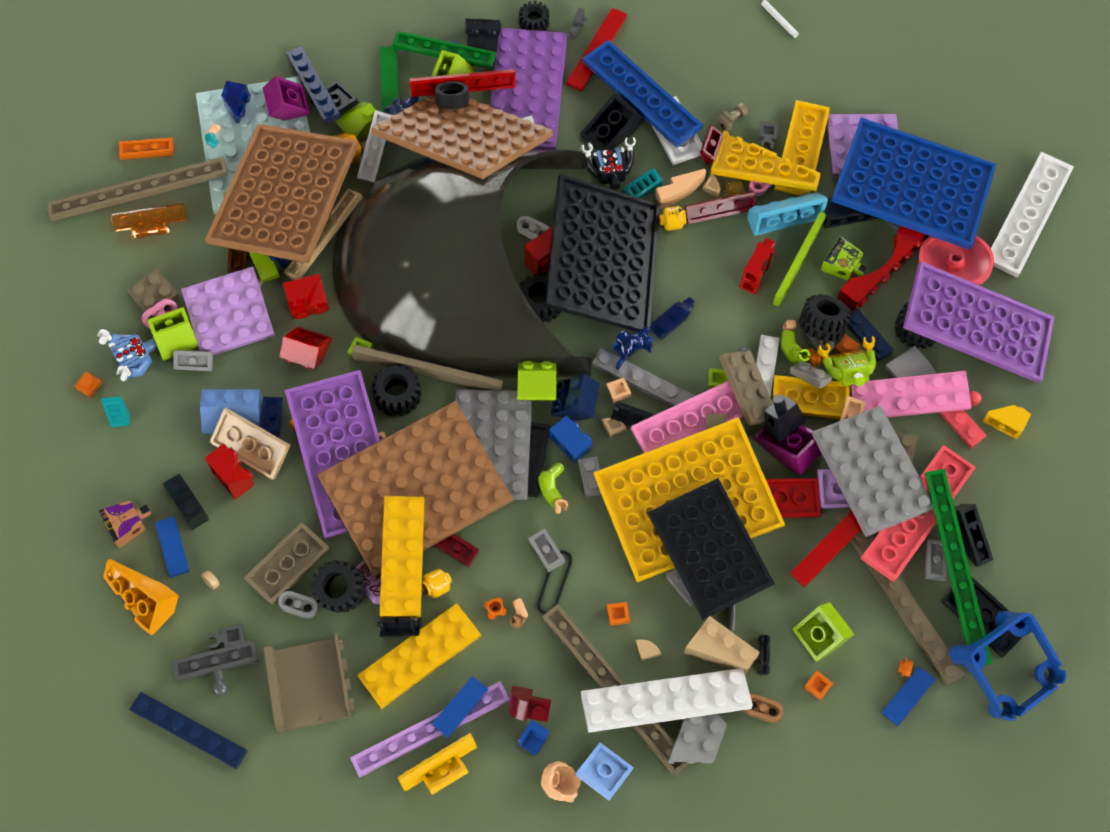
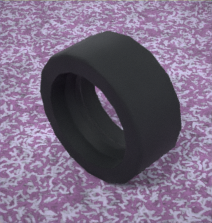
[435,81,469,109]

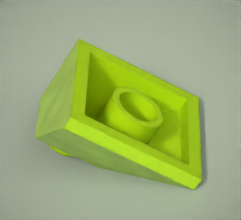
[334,102,377,141]

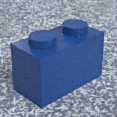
[549,416,592,464]

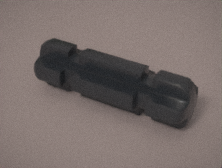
[758,635,770,675]

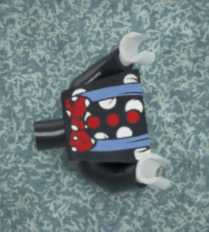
[580,137,636,190]

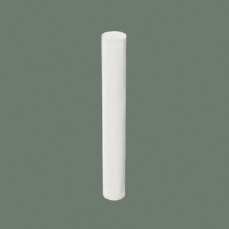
[761,0,799,38]

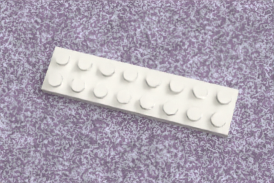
[991,152,1074,278]
[581,668,753,733]

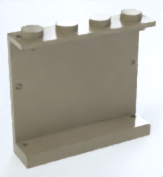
[263,633,355,732]

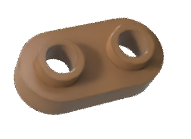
[743,694,784,723]

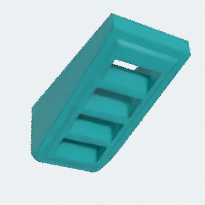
[623,168,663,198]
[101,396,130,427]

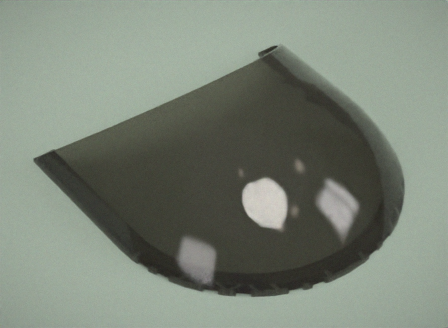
[332,150,591,377]

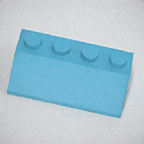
[747,192,828,236]

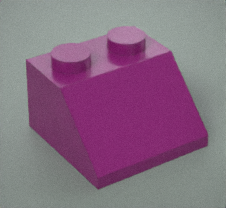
[263,76,310,121]

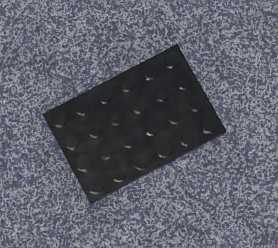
[647,478,775,621]

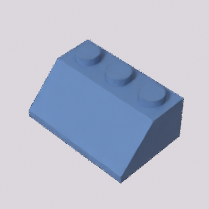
[200,389,263,434]

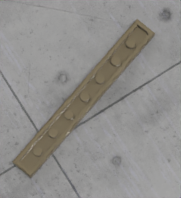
[352,345,503,390]

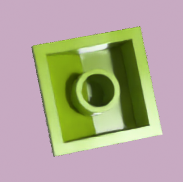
[517,361,556,400]
[792,602,855,662]

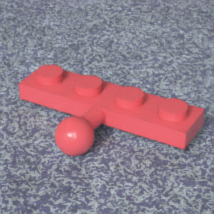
[939,391,987,449]

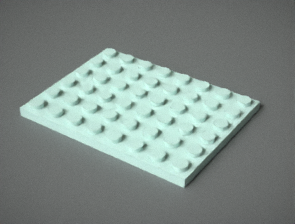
[196,76,310,215]

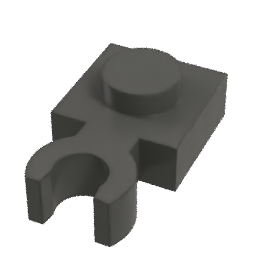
[569,8,587,40]
[758,121,778,151]
[208,623,246,650]

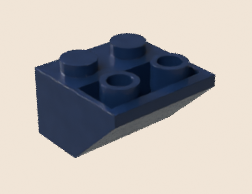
[550,374,600,421]

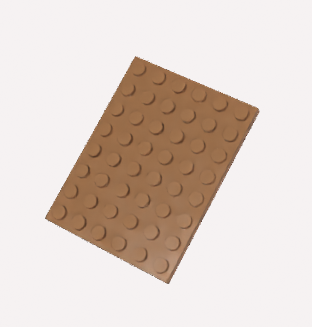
[371,95,553,179]
[205,124,358,263]
[317,401,514,578]

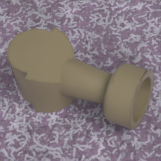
[716,102,749,131]

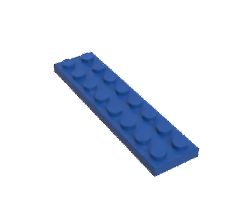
[583,40,703,148]

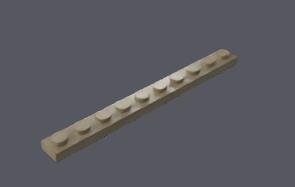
[47,157,228,221]
[835,508,965,686]
[542,604,689,776]

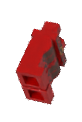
[739,238,776,295]

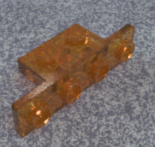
[111,203,187,238]

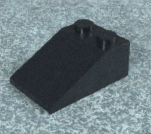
[580,93,645,151]

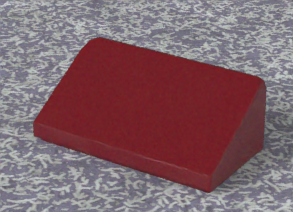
[700,125,724,165]

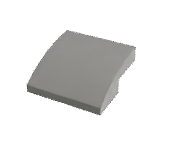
[885,346,937,378]

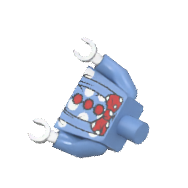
[97,329,158,381]

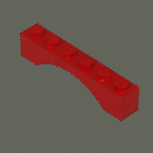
[837,226,925,311]

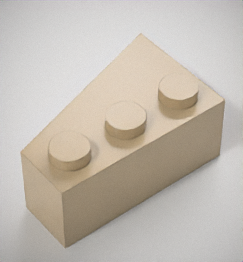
[684,616,760,674]

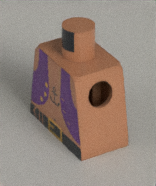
[99,501,152,548]

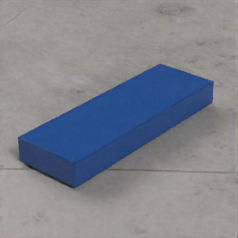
[155,516,190,578]
[881,666,935,727]
[432,676,488,738]

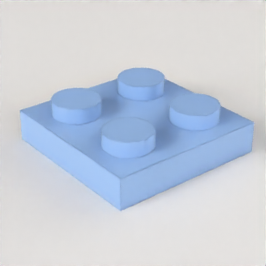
[575,743,634,801]

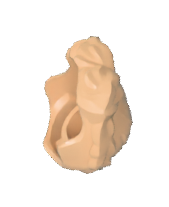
[541,761,581,803]

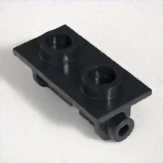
[611,401,653,426]
[377,616,422,637]

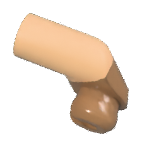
[510,598,528,628]

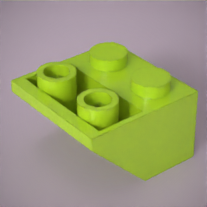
[432,50,476,76]
[147,307,199,361]

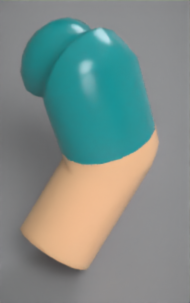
[205,123,221,148]

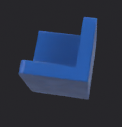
[518,720,549,756]

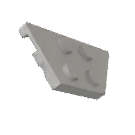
[668,714,727,764]

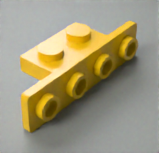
[398,733,477,795]

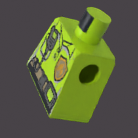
[821,236,868,280]

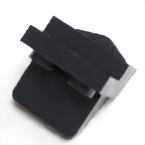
[465,18,501,52]

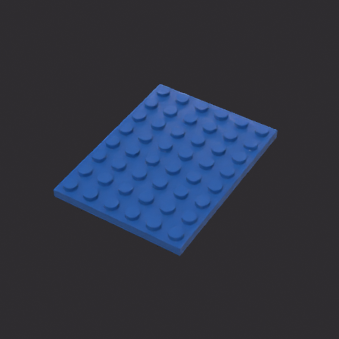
[831,117,997,250]

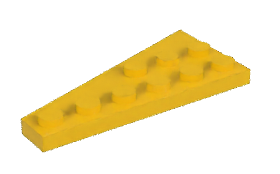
[711,130,821,191]

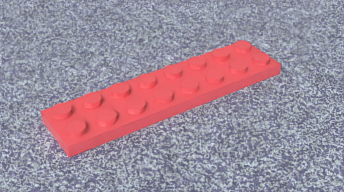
[860,445,976,582]

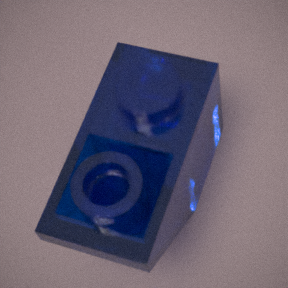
[221,81,251,124]

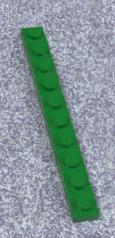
[925,469,993,666]

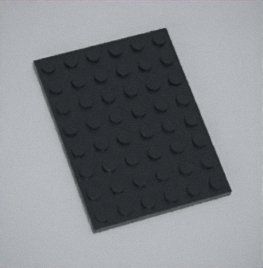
[543,174,660,335]

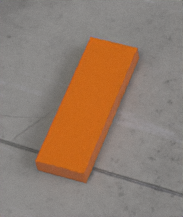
[119,137,174,160]

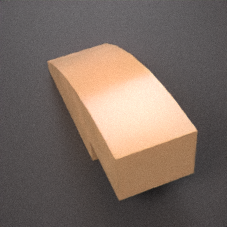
[655,169,706,209]

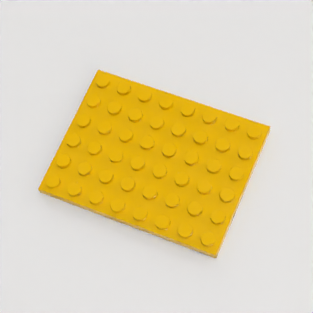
[593,417,785,583]

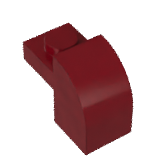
[508,686,551,722]

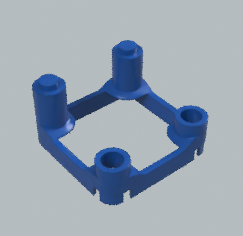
[949,611,1066,721]

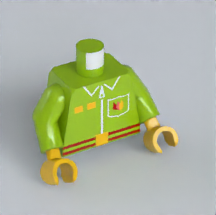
[817,336,876,386]

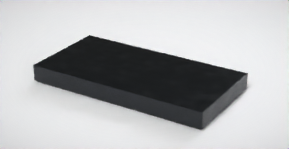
[528,422,551,498]
[941,576,1022,658]

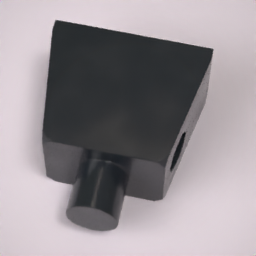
[764,395,806,443]

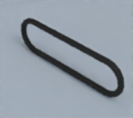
[537,550,573,614]

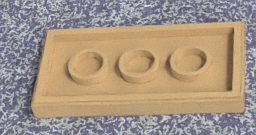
[210,408,291,480]

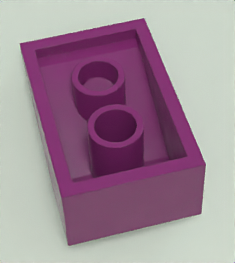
[753,425,822,475]

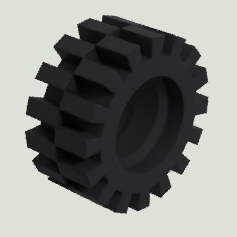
[519,1,549,31]

